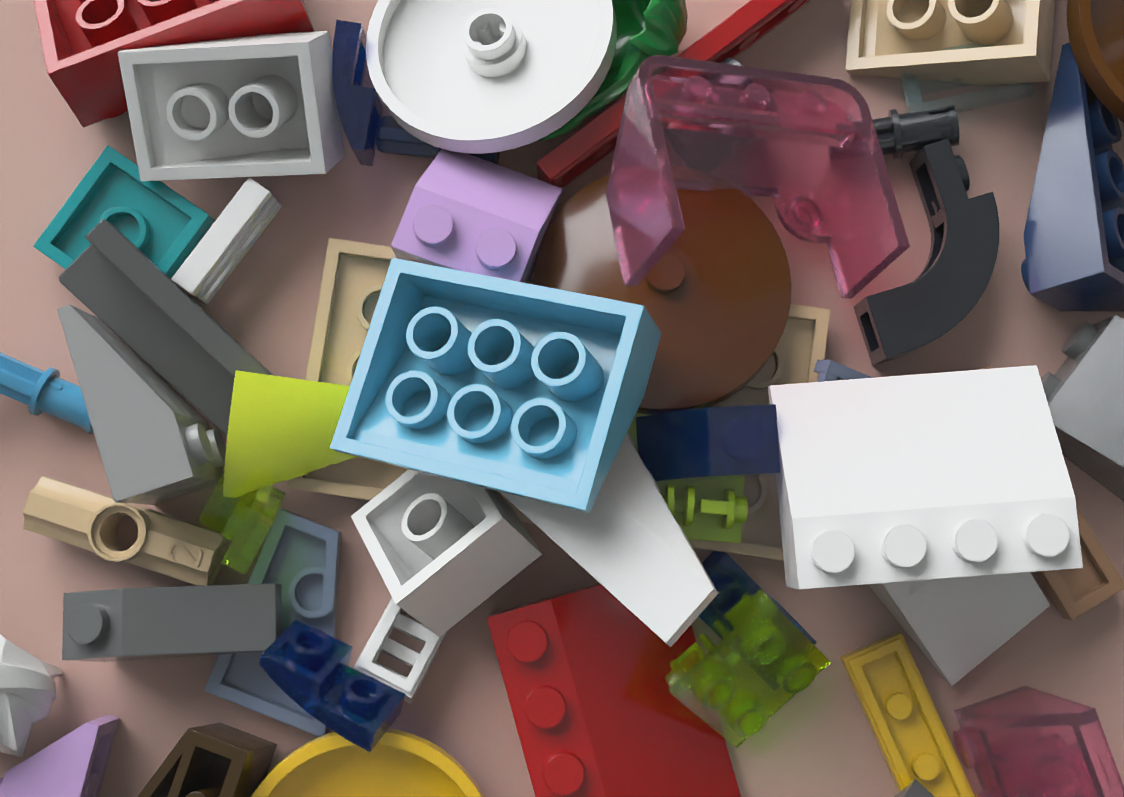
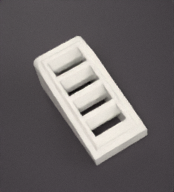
[354,598,449,704]

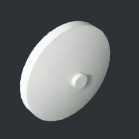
[366,0,617,154]

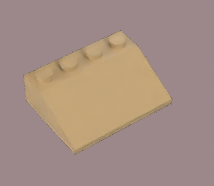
[845,0,1055,86]

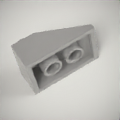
[57,305,226,505]

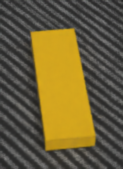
[839,632,975,797]

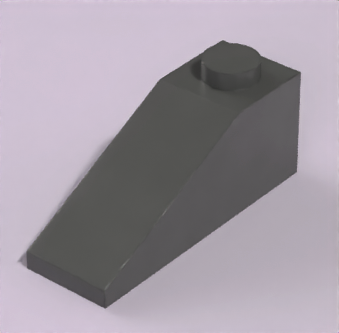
[62,583,282,662]

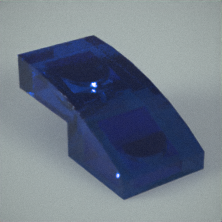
[332,20,383,167]

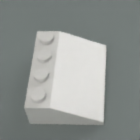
[768,365,1083,589]

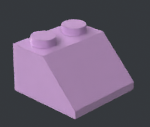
[391,149,563,284]

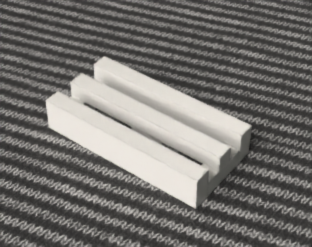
[171,177,282,304]

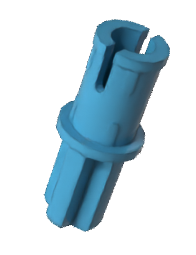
[0,352,94,434]

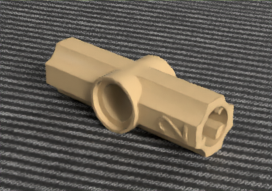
[22,476,229,586]

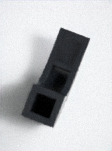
[853,139,999,366]

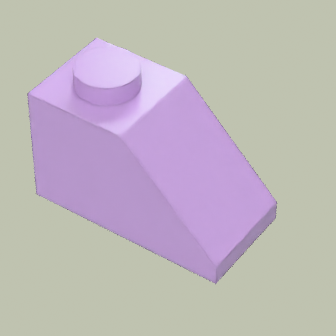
[0,715,119,797]

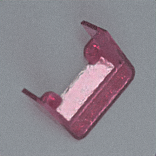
[606,55,910,299]

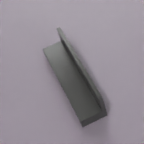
[59,218,273,436]

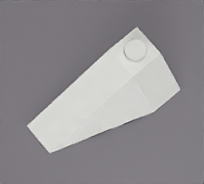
[499,431,718,647]

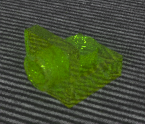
[200,472,286,575]

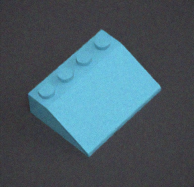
[330,258,662,513]

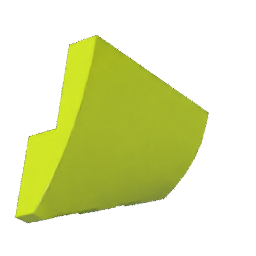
[223,370,357,498]

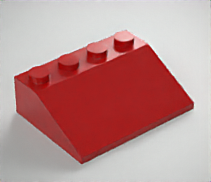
[34,0,315,128]
[486,583,741,797]

